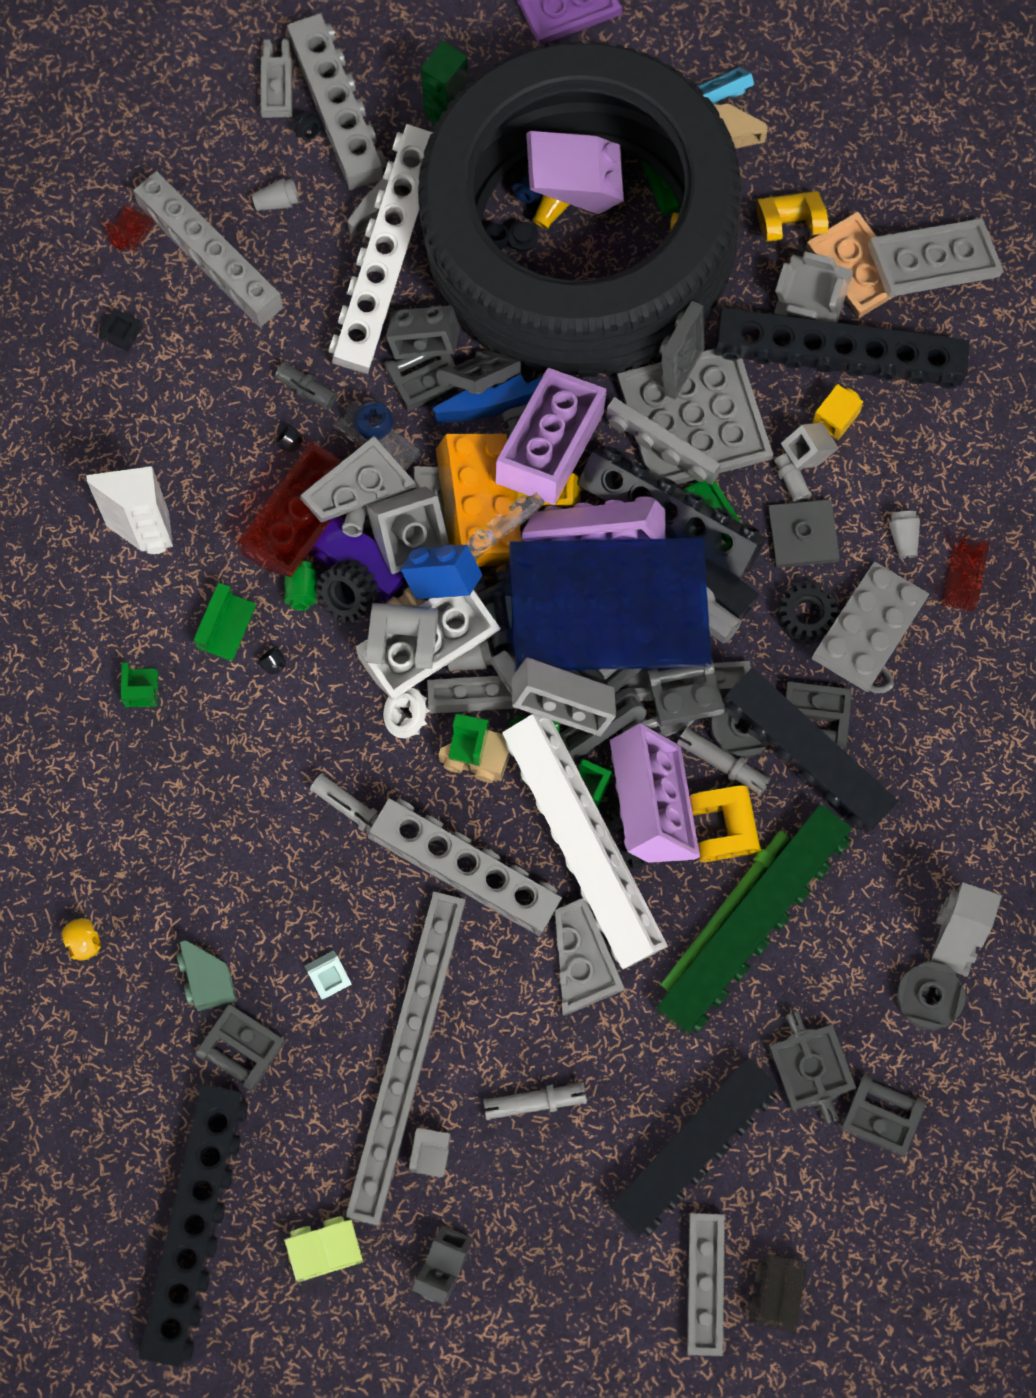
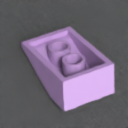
[526,131,624,214]

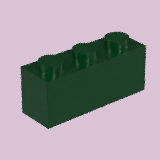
[421,41,469,124]

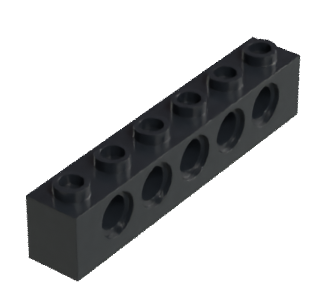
[577,446,766,577]

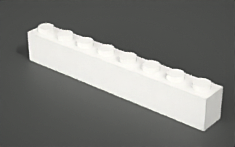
[502,714,668,969]

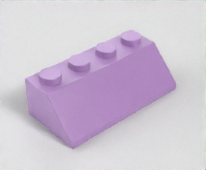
[522,497,665,557]
[610,723,700,863]

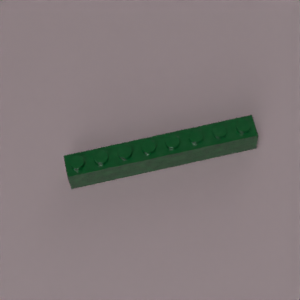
[656,804,852,1037]

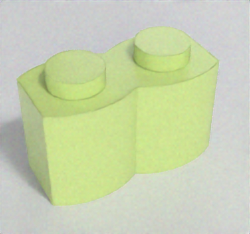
[285,1216,363,1282]

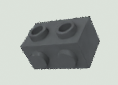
[386,305,461,359]

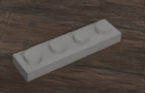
[606,397,721,485]
[687,1213,724,1356]

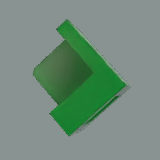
[121,662,158,707]
[448,714,489,766]
[579,759,612,808]

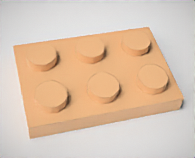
[806,212,895,318]

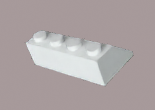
[86,466,173,554]
[356,590,501,700]

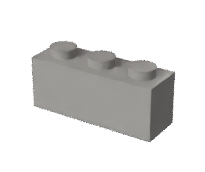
[512,657,616,737]

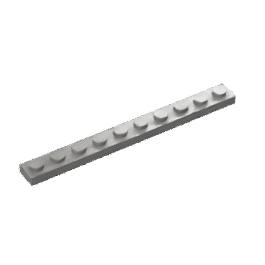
[427,661,751,714]
[346,892,466,1227]

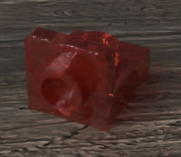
[105,206,154,252]

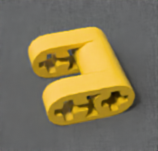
[756,191,828,242]
[690,786,761,863]

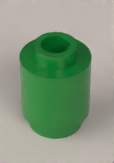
[285,561,317,611]

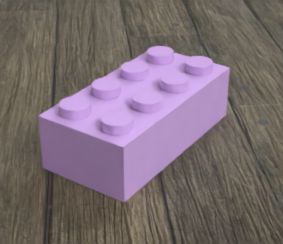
[496,368,606,505]

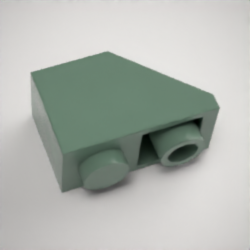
[176,941,237,1011]

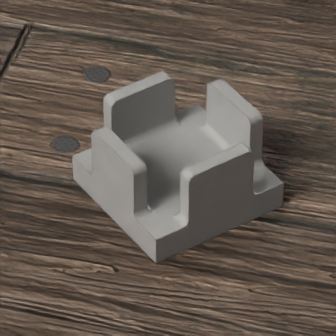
[774,252,853,323]

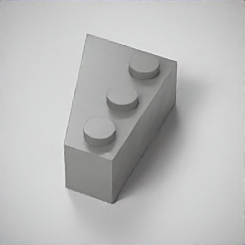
[930,883,1002,977]

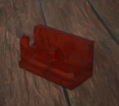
[942,538,990,612]

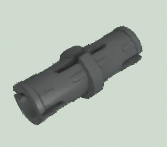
[275,362,338,411]

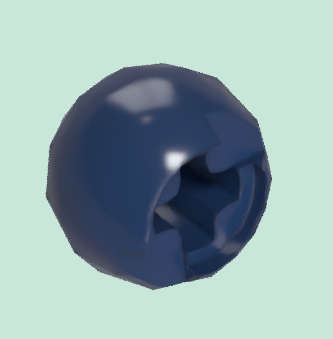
[353,401,394,440]

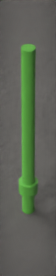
[660,831,790,992]

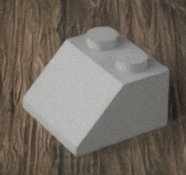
[366,486,449,574]

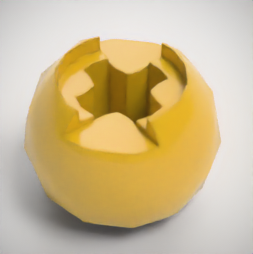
[61,918,101,961]

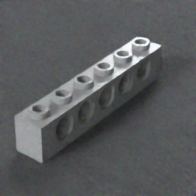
[287,13,387,191]
[133,171,283,327]
[368,798,562,936]

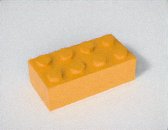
[436,434,523,567]

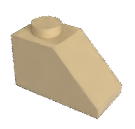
[713,103,767,149]

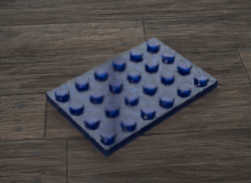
[509,538,712,672]

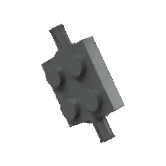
[768,1011,856,1125]

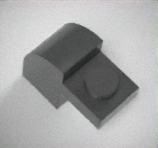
[412,1225,474,1304]

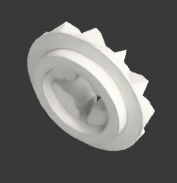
[383,687,430,739]

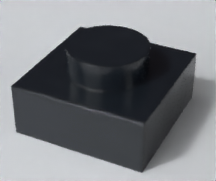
[99,308,143,352]

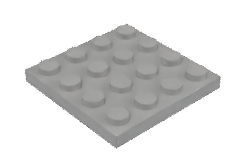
[617,348,773,484]

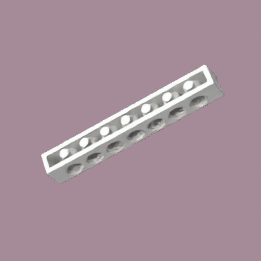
[329,124,433,374]

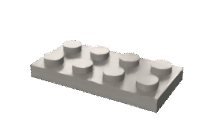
[867,219,1004,297]
[812,561,929,692]

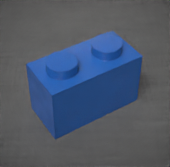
[400,545,482,599]

